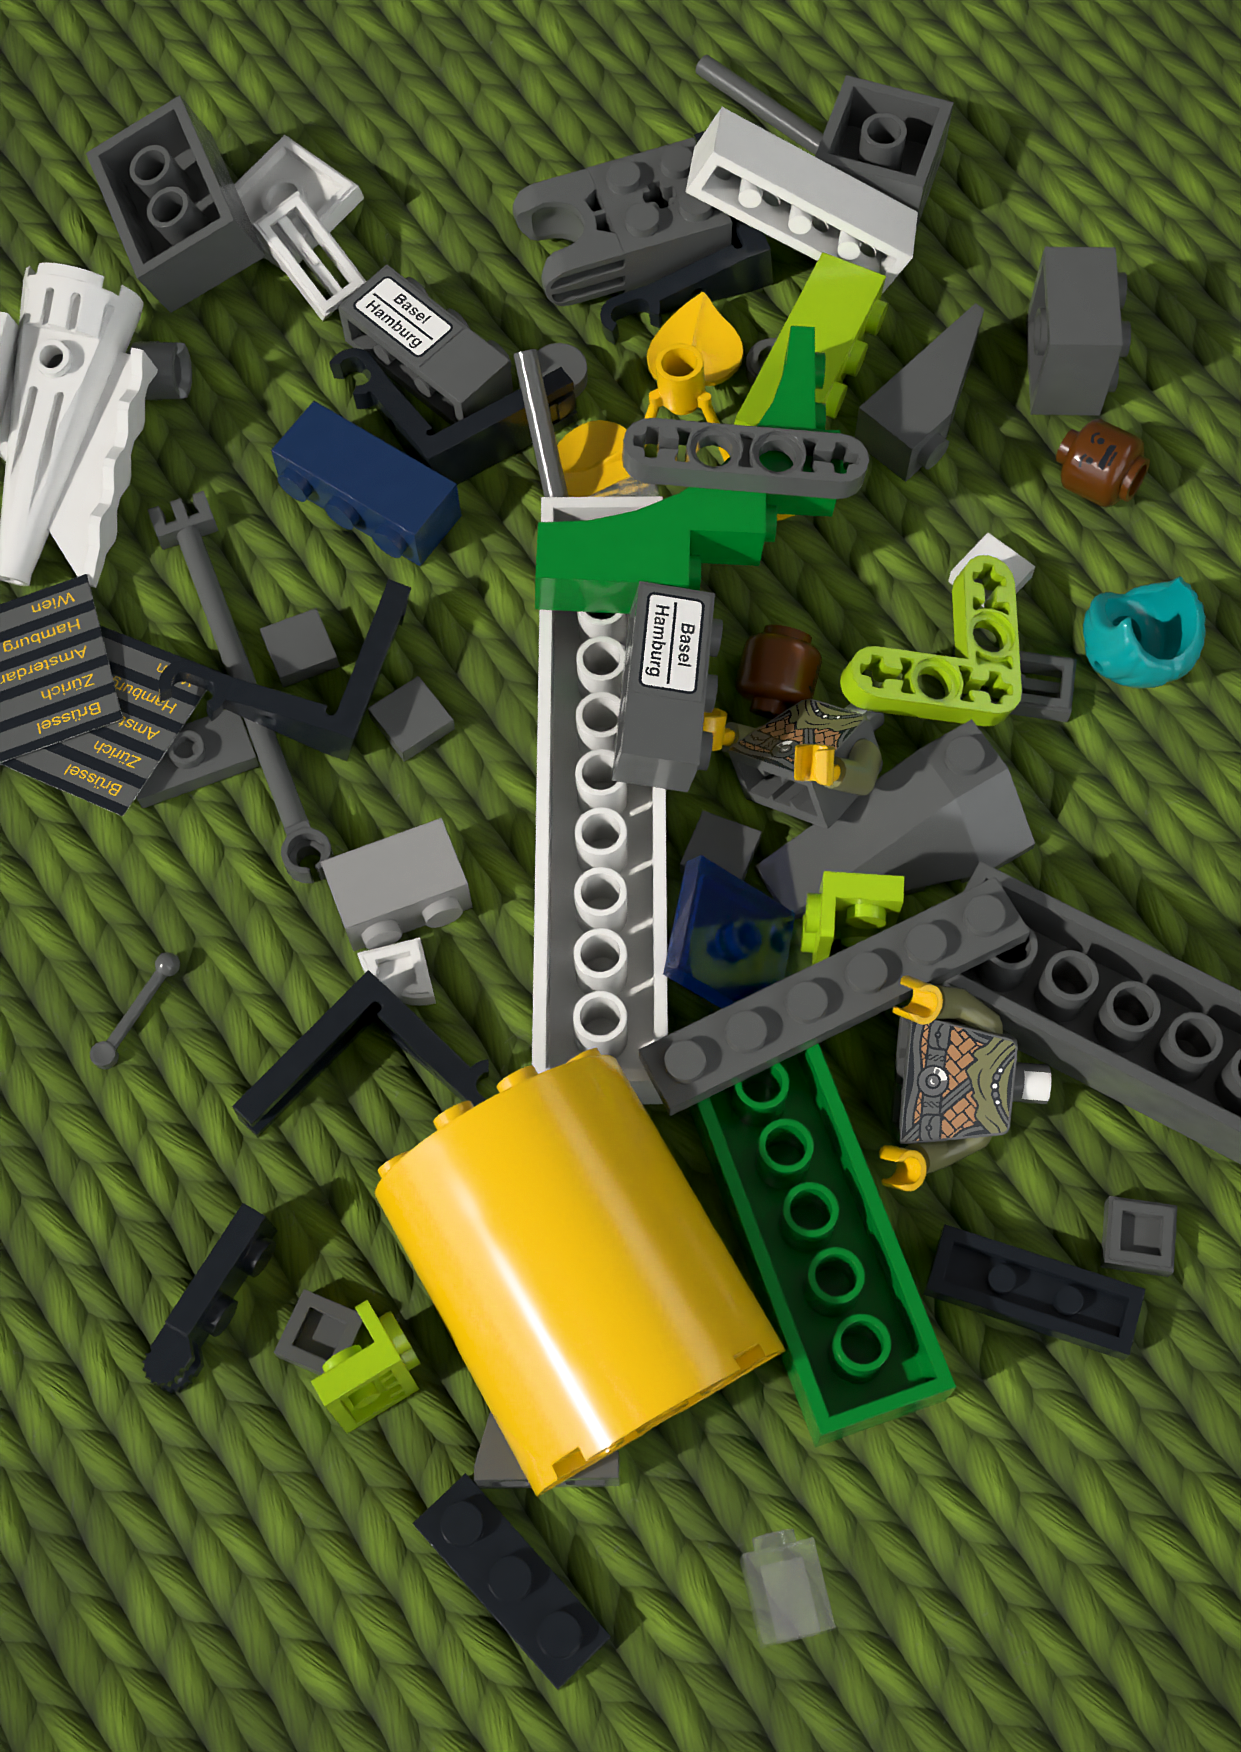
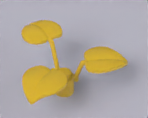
[557,292,795,521]

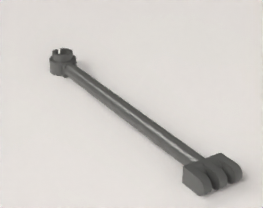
[147,491,334,883]

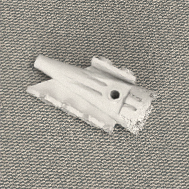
[0,263,158,588]

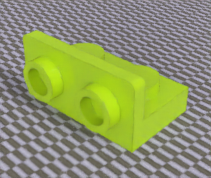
[801,871,904,965]
[311,1300,421,1434]

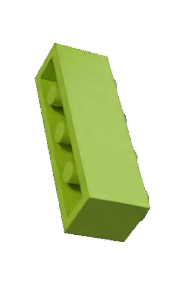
[734,252,889,430]

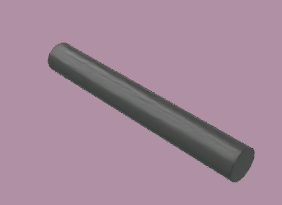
[695,55,823,155]
[514,349,568,497]

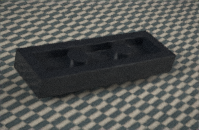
[923,1224,1146,1360]
[412,1473,611,1691]

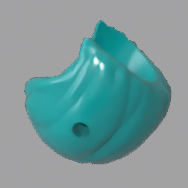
[1083,576,1206,689]

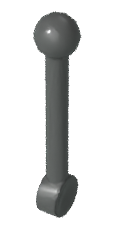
[90,952,180,1069]

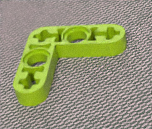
[840,555,1022,726]

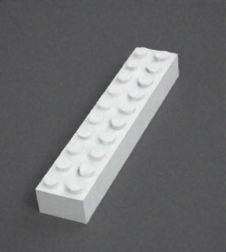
[532,496,668,1104]

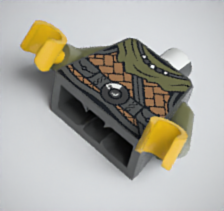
[703,699,885,829]
[879,975,1051,1191]

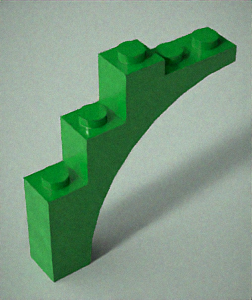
[535,326,847,614]

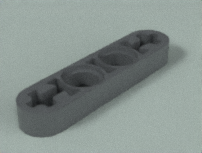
[622,418,869,499]

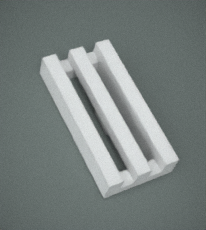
[252,191,367,321]

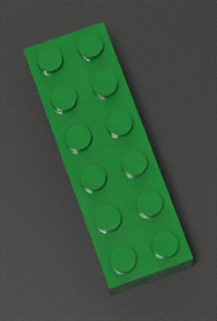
[689,1043,956,1448]

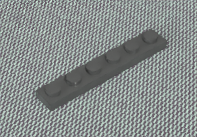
[639,876,1030,1116]

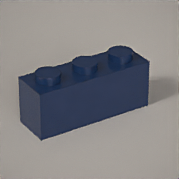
[271,401,462,566]

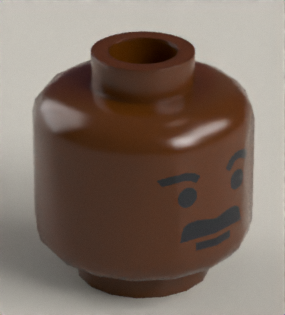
[1056,419,1150,508]
[735,624,822,719]

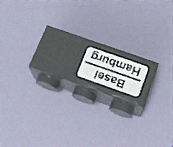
[338,265,513,425]
[611,581,723,792]

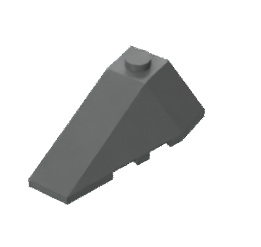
[755,719,1035,920]

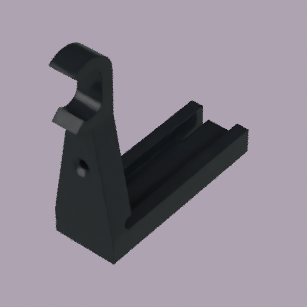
[600,130,774,345]
[330,348,578,485]
[158,579,411,761]
[232,970,489,1138]

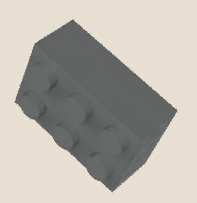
[86,95,265,313]

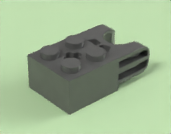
[513,137,732,306]

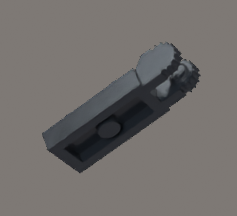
[142,1203,278,1394]

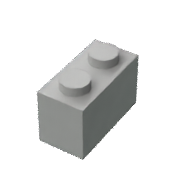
[320,818,473,952]

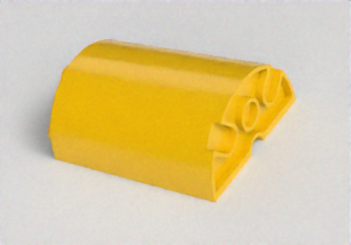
[375,1048,786,1497]

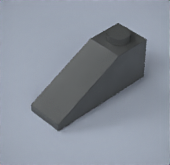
[854,303,984,482]

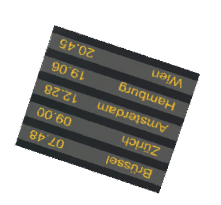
[0,574,123,763]
[0,625,219,816]

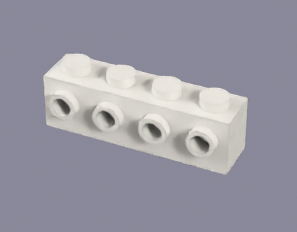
[686,107,918,294]

